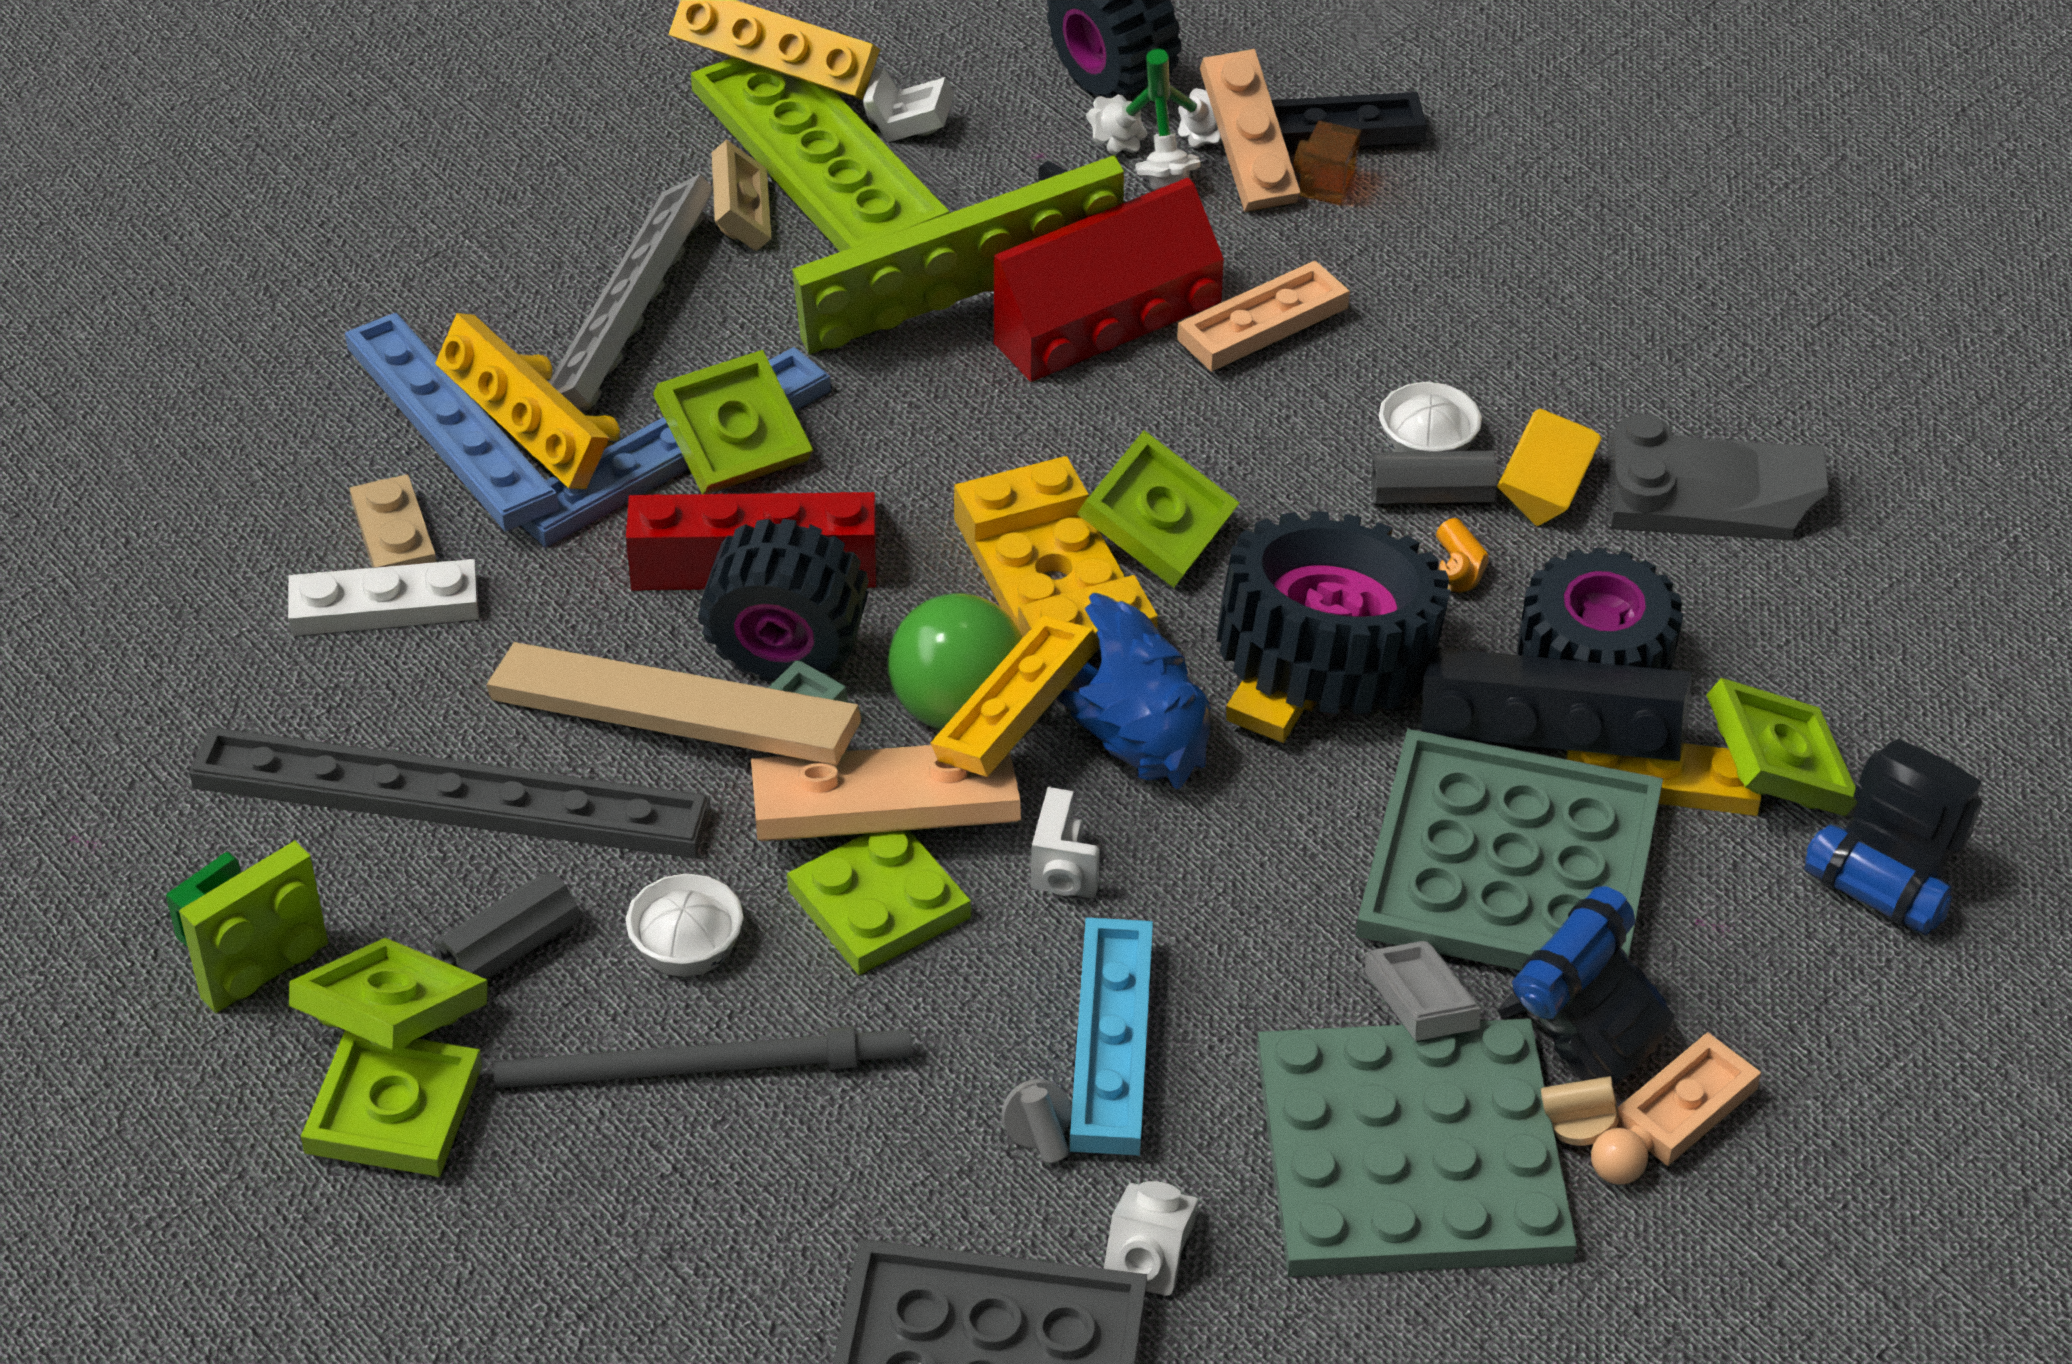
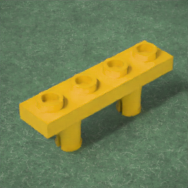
[668,0,881,100]
[435,313,620,489]

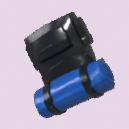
[1804,739,1983,936]
[1497,886,1675,1086]

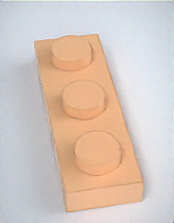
[1199,49,1301,212]
[1177,260,1350,372]

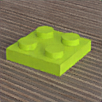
[653,350,813,494]
[1077,430,1240,588]
[1706,678,1858,816]
[787,830,971,975]
[179,840,328,1014]
[289,938,488,1051]
[300,1030,482,1177]

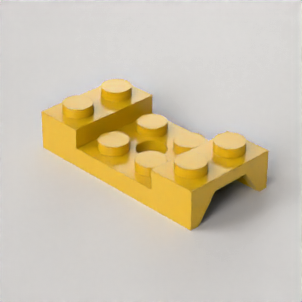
[954,456,1158,643]

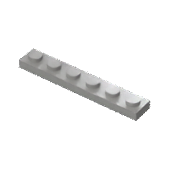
[549,174,713,413]

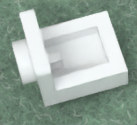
[863,68,955,143]
[1103,1181,1199,1295]

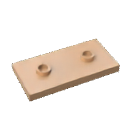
[751,745,1021,841]

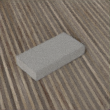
[1365,941,1481,1041]

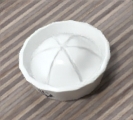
[1379,382,1482,452]
[625,873,744,977]

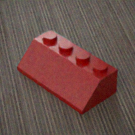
[994,177,1224,382]
[626,492,876,591]

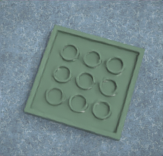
[1355,729,1663,970]
[1256,1019,1577,1277]

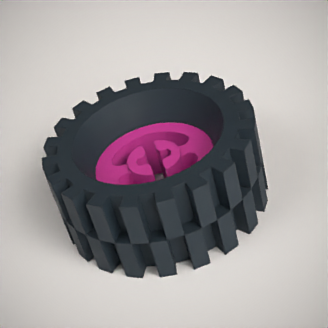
[1216,511,1450,714]

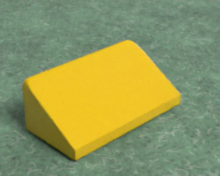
[1497,408,1602,526]

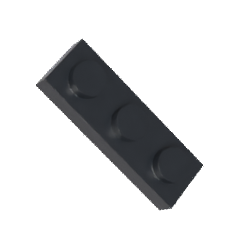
[1271,92,1427,152]

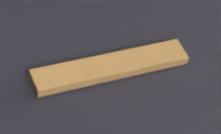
[486,642,862,765]

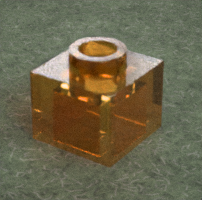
[1294,121,1361,206]

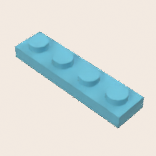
[1070,917,1153,1156]

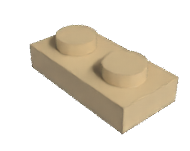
[711,139,771,251]
[349,474,436,568]

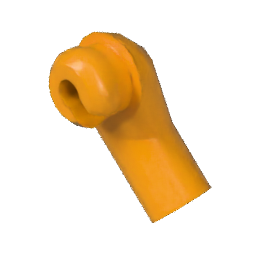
[1436,518,1489,593]

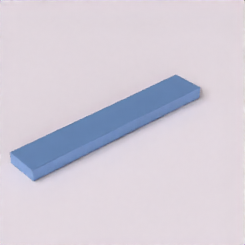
[345,313,559,532]
[521,347,831,548]

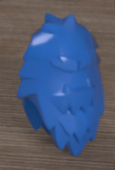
[1057,593,1211,789]

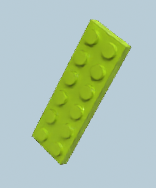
[691,58,950,252]
[792,155,1124,355]

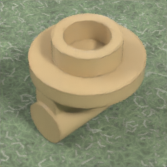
[1541,1076,1619,1146]

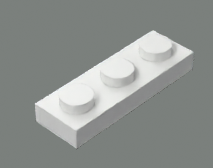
[288,559,479,636]

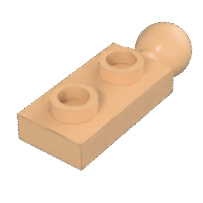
[1591,1032,1762,1185]

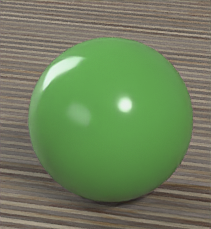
[888,593,1023,730]

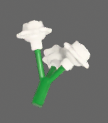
[1086,49,1222,189]

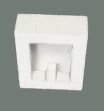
[1031,787,1100,898]

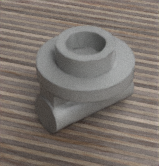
[1001,1079,1072,1163]

